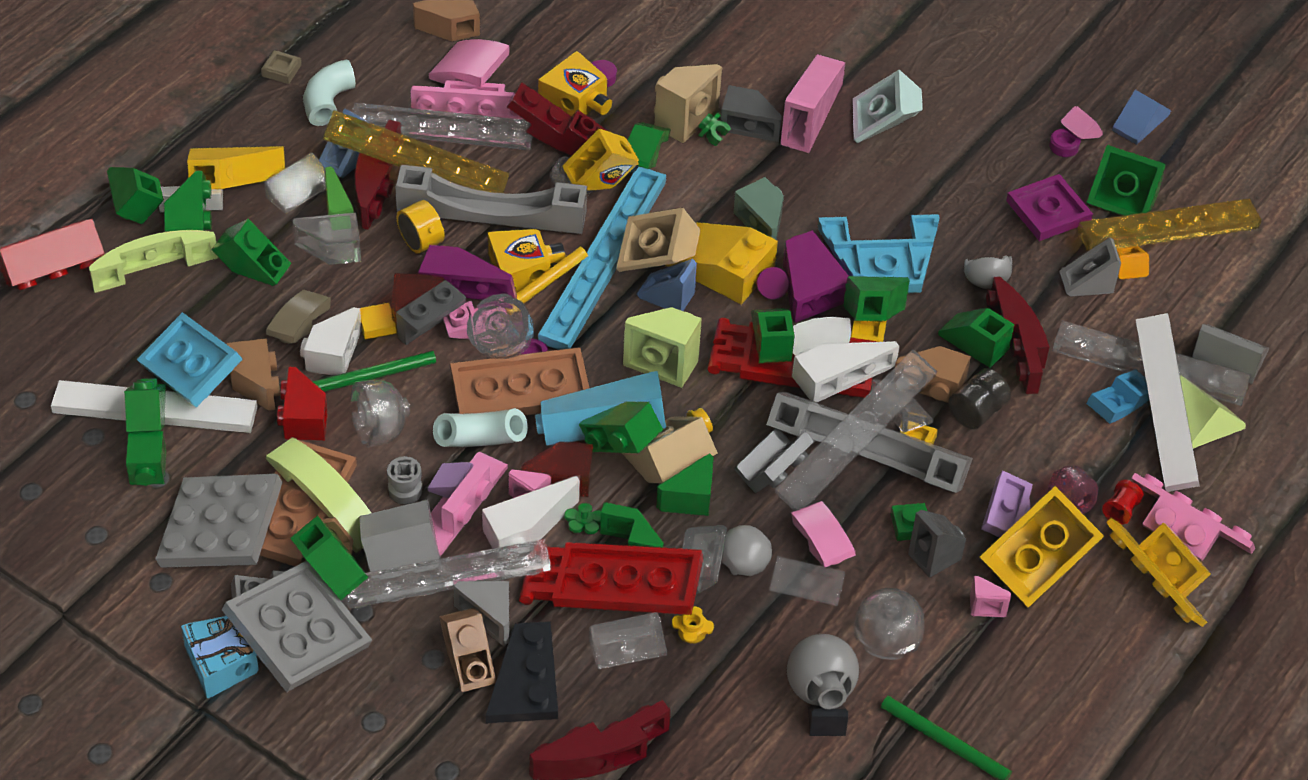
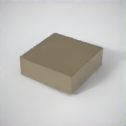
[261,50,302,84]

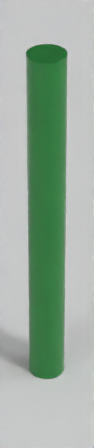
[312,351,436,392]
[881,695,1012,780]

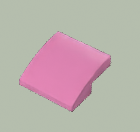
[429,39,509,87]

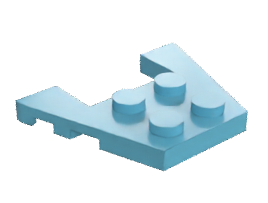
[818,214,940,293]

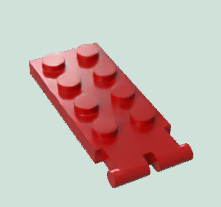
[707,318,877,399]
[519,541,704,615]

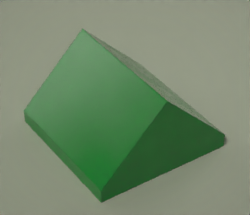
[1087,145,1166,223]

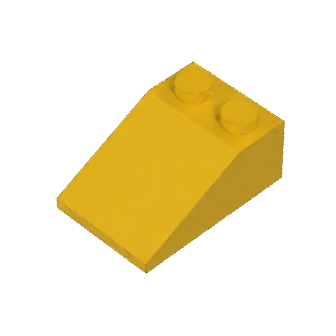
[666,222,778,305]
[979,486,1104,608]

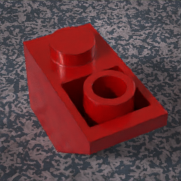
[277,367,328,441]

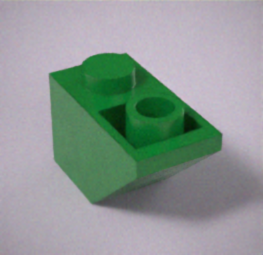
[107,167,164,224]
[164,171,212,232]
[211,219,292,286]
[843,276,910,321]
[751,308,795,363]
[938,308,1014,368]
[124,378,166,432]
[579,401,663,453]
[290,515,368,600]

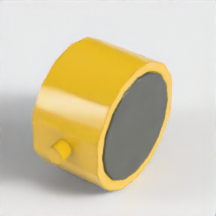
[396,200,445,253]

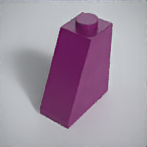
[783,230,849,323]

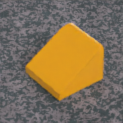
[1116,245,1149,279]

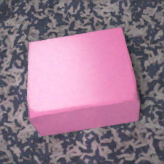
[1061,106,1103,139]
[509,470,551,498]
[970,576,1011,617]

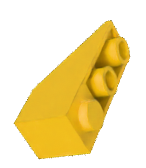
[187,146,286,189]

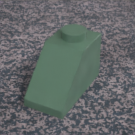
[733,177,784,240]

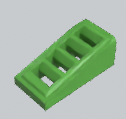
[325,166,355,235]

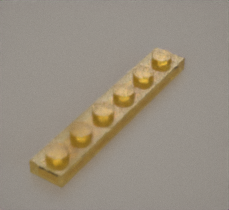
[323,110,510,193]
[1077,198,1262,251]

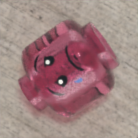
[1048,465,1099,514]

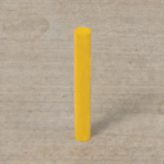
[505,246,588,312]

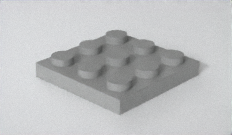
[156,474,283,567]
[222,561,372,692]

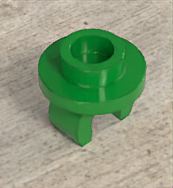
[697,112,731,146]

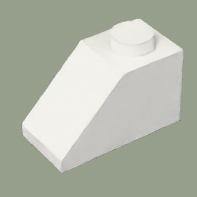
[300,307,362,376]

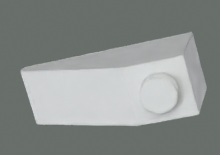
[792,341,899,403]
[482,476,580,560]

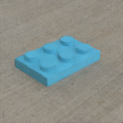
[137,312,243,408]

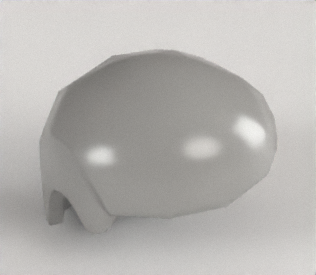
[964,256,1012,289]
[717,525,772,576]

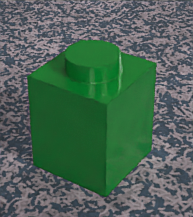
[126,431,167,486]

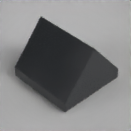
[808,705,848,736]

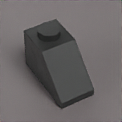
[721,85,782,142]
[908,510,966,578]

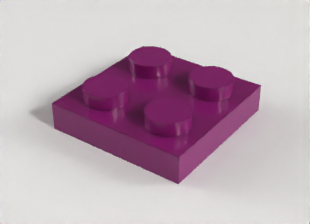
[1006,174,1093,241]

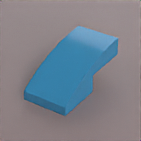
[1086,369,1149,423]

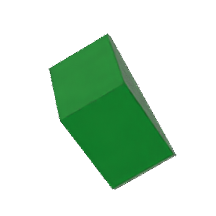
[656,453,714,516]

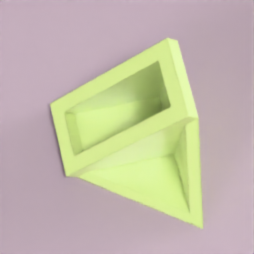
[1180,375,1246,448]

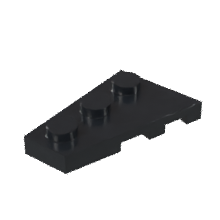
[485,621,558,724]

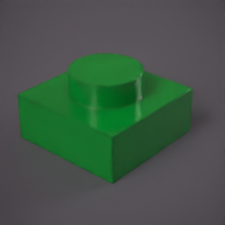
[890,503,927,541]

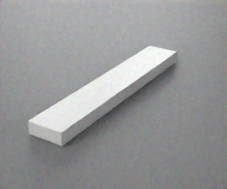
[1136,313,1200,492]
[51,380,257,433]

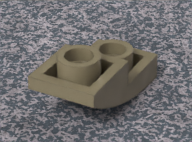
[266,290,331,343]

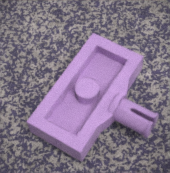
[982,470,1033,538]

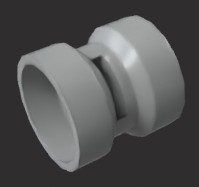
[387,456,422,504]

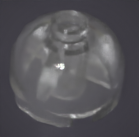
[467,294,534,359]
[351,380,410,448]
[854,587,925,660]

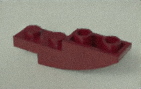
[507,82,610,155]
[355,119,405,230]
[986,277,1050,394]
[529,700,671,780]

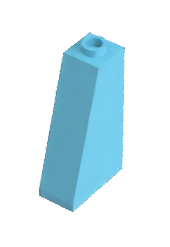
[535,371,666,446]

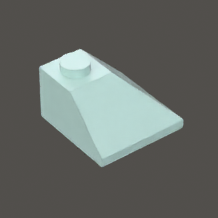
[853,70,923,143]

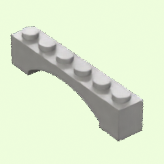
[395,165,587,234]
[766,392,973,493]

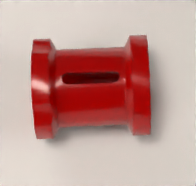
[1102,480,1144,525]

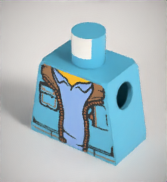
[181,616,259,698]

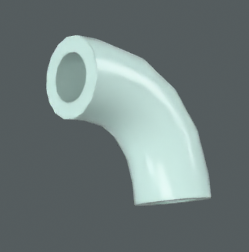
[303,59,356,126]
[433,408,528,447]

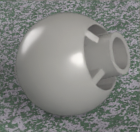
[787,634,859,709]

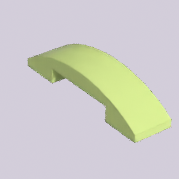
[89,230,218,293]
[266,437,371,553]

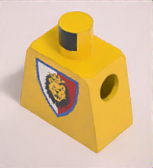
[538,51,612,116]
[562,129,639,190]
[488,229,565,293]

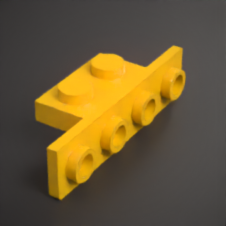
[1106,518,1211,627]

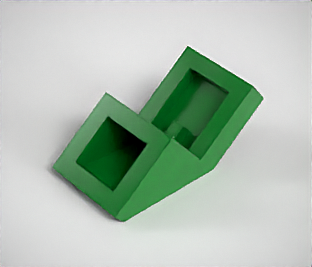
[628,122,671,169]
[600,502,664,548]

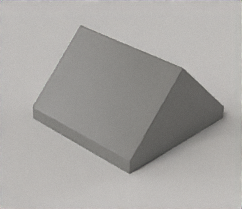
[1191,324,1269,384]
[360,500,442,583]

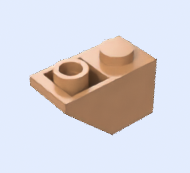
[413,0,480,41]
[227,339,280,411]
[893,346,971,405]
[439,608,496,692]

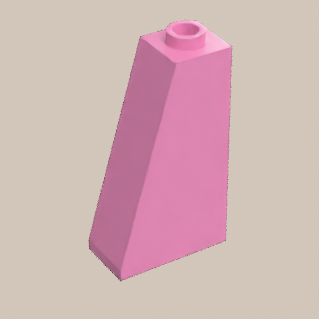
[781,54,845,153]

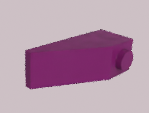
[419,245,517,302]

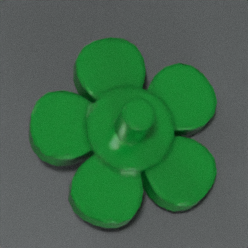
[565,503,601,534]

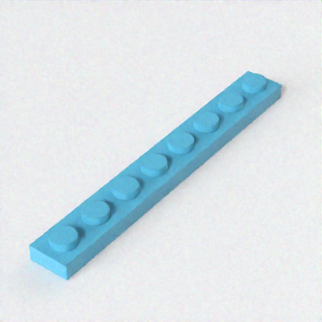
[538,166,666,350]

